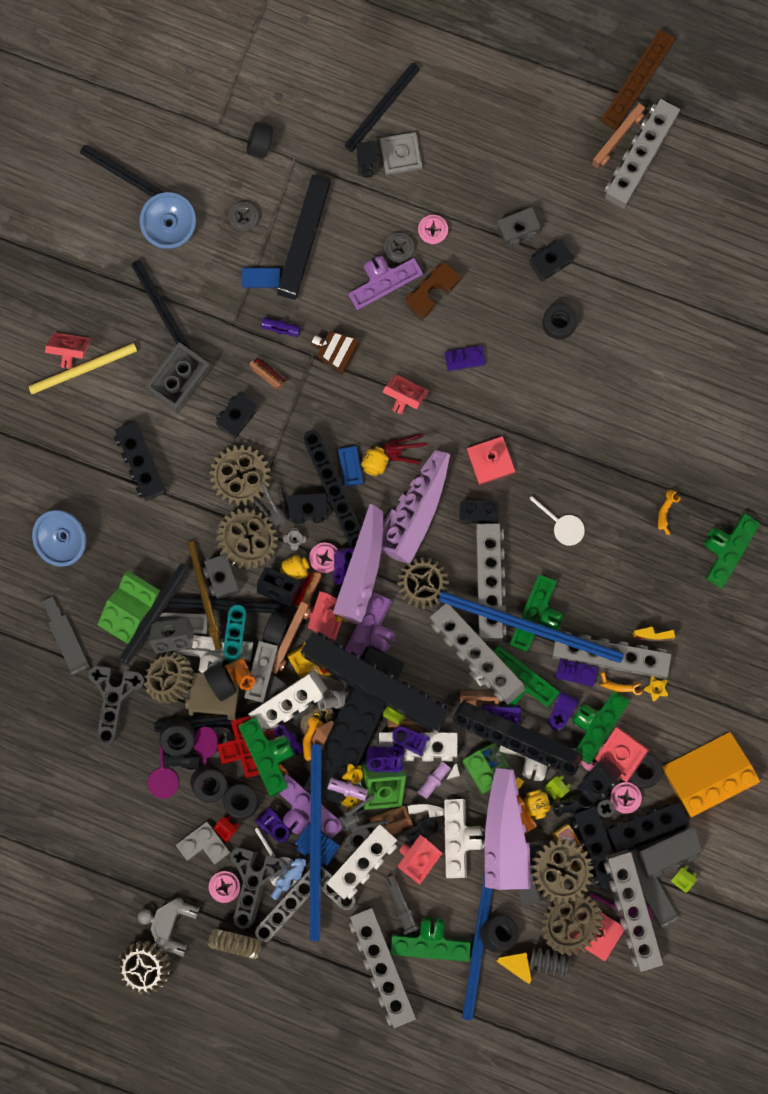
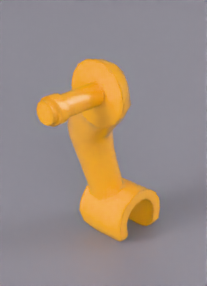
[658,490,681,535]
[600,671,643,695]
[303,717,323,761]

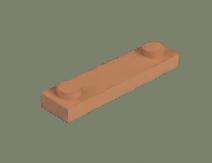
[592,103,645,169]
[272,600,312,674]

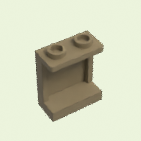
[185,673,240,720]

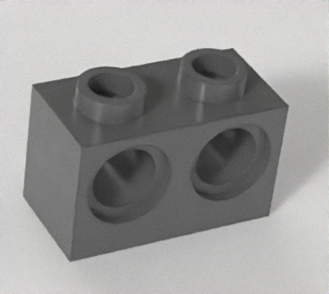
[344,824,388,868]

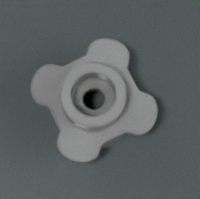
[283,528,306,551]

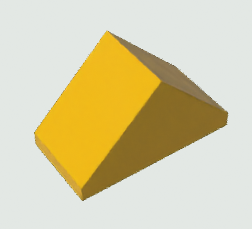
[496,953,531,984]

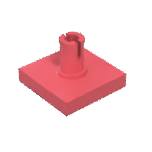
[45,332,91,369]
[383,374,429,414]
[467,436,515,485]
[308,592,342,640]
[595,727,649,782]
[397,835,443,885]
[575,913,624,962]

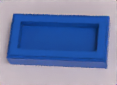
[242,268,280,288]
[338,446,363,487]

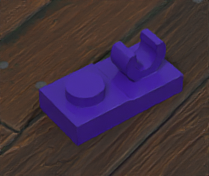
[445,346,485,372]
[555,659,598,687]
[482,704,521,725]

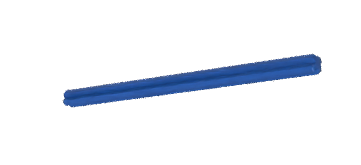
[439,591,624,663]
[309,744,322,941]
[462,871,492,1021]

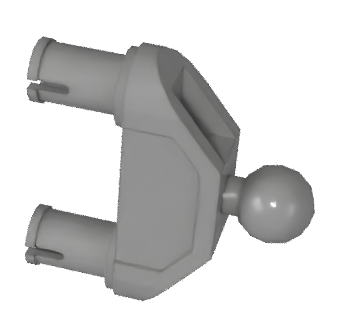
[301,675,350,711]
[137,898,200,957]

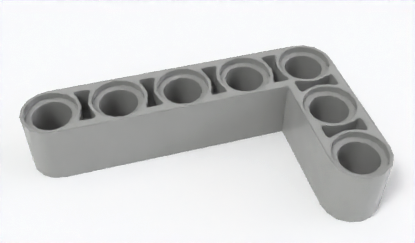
[255,866,355,942]

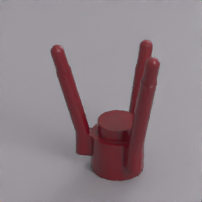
[385,434,428,464]

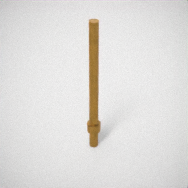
[187,541,223,650]

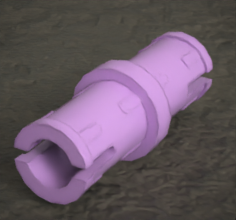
[417,761,451,799]
[328,777,369,801]

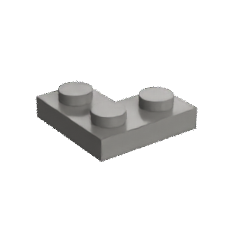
[176,822,230,865]

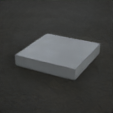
[379,132,423,175]

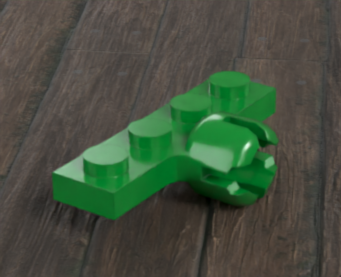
[704,513,760,589]
[509,575,563,653]
[491,645,560,709]
[572,691,630,765]
[239,717,294,797]
[391,917,471,962]

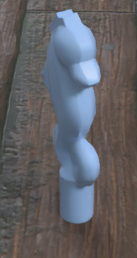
[270,858,307,901]

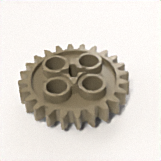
[209,445,271,507]
[216,508,278,570]
[530,839,594,903]
[542,893,604,956]

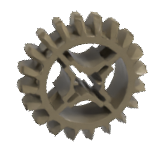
[397,557,449,609]
[144,652,194,704]
[208,929,262,959]
[118,941,171,994]

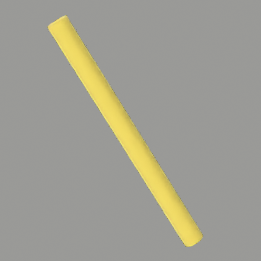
[28,343,137,394]

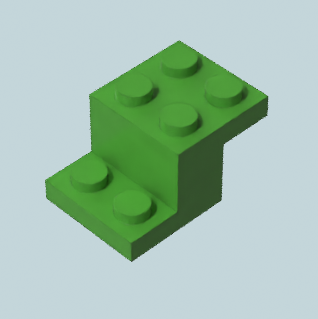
[97,571,160,644]

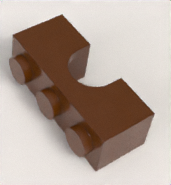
[405,262,461,321]

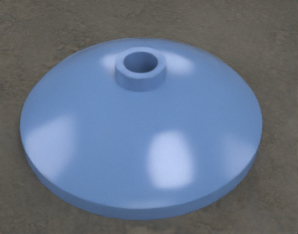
[140,192,196,249]
[32,510,87,567]

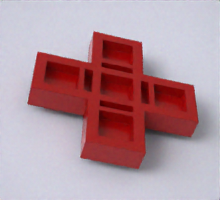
[217,716,276,778]

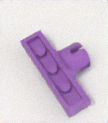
[348,256,423,311]
[345,593,395,660]
[279,773,342,840]

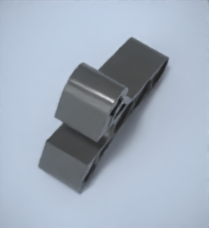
[88,666,145,746]
[231,848,289,929]

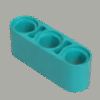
[223,605,246,663]

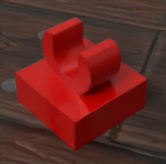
[213,816,239,842]

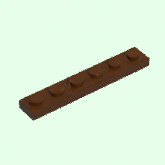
[600,29,676,131]

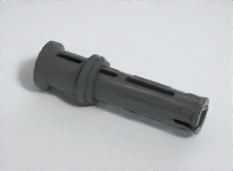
[385,874,421,935]

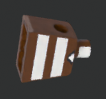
[311,331,359,376]

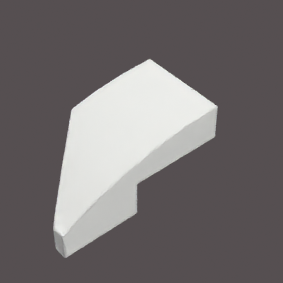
[407,804,445,818]

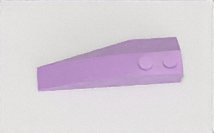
[381,450,450,563]
[333,504,383,625]
[484,768,530,890]

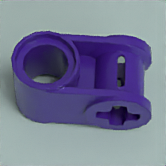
[333,548,354,585]
[548,692,579,731]
[392,727,431,757]
[367,746,405,773]
[255,807,290,843]

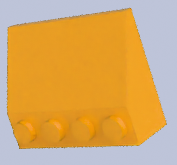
[662,732,760,819]

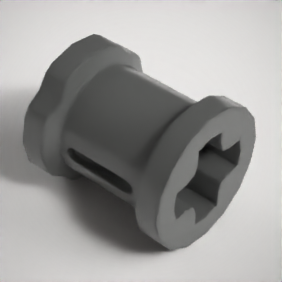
[596,800,615,819]

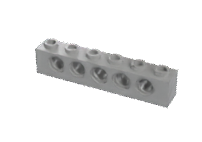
[604,99,680,209]
[476,524,506,641]
[430,604,525,704]
[552,631,671,679]
[604,849,663,972]
[348,908,416,1028]

